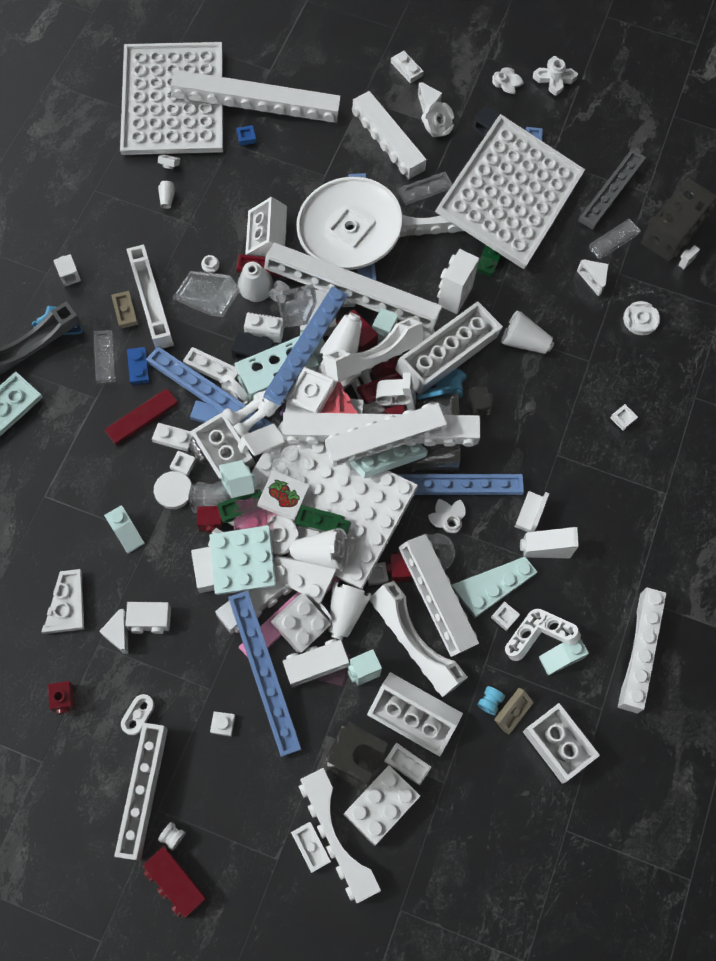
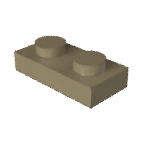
[111,291,138,329]
[494,688,534,734]

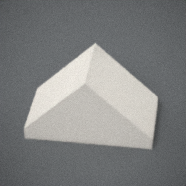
[418,83,442,114]
[577,260,608,296]
[99,609,128,654]

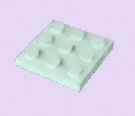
[209,525,276,595]

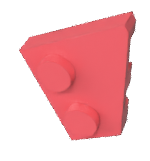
[320,382,358,414]

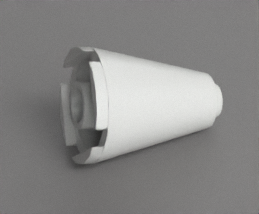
[238,262,274,302]
[501,311,554,354]
[319,313,362,358]
[290,528,349,570]
[328,582,372,640]

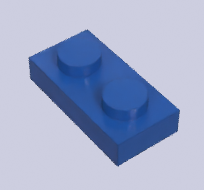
[127,347,150,385]

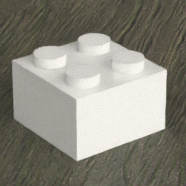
[270,594,331,653]

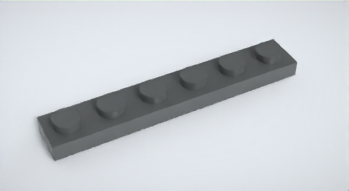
[578,149,646,230]

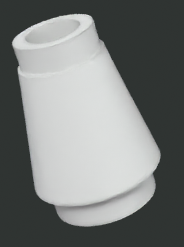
[158,181,176,209]

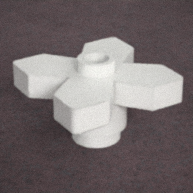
[533,56,578,96]

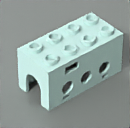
[234,336,319,402]

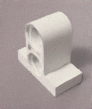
[376,372,416,410]

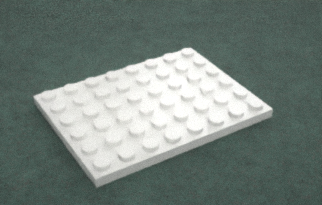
[120,42,223,155]
[435,114,585,269]
[228,422,418,590]

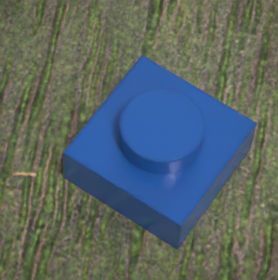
[236,125,256,146]

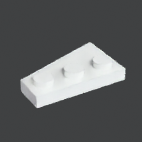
[274,556,337,603]
[41,569,84,634]

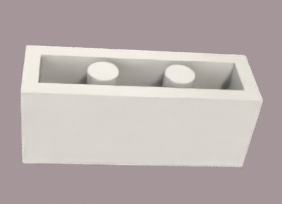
[283,639,350,688]

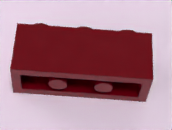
[143,846,207,918]

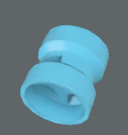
[477,686,505,715]

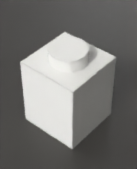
[54,254,81,287]

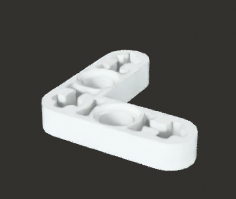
[505,609,581,661]

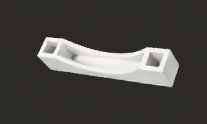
[399,215,464,237]
[127,244,174,349]
[324,318,423,382]
[370,581,468,697]
[618,588,666,713]
[298,768,381,903]

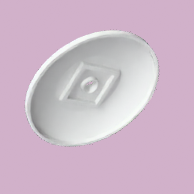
[297,177,402,270]

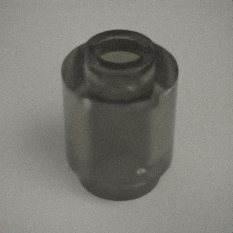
[189,437,209,465]

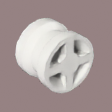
[268,280,291,303]
[158,822,186,851]

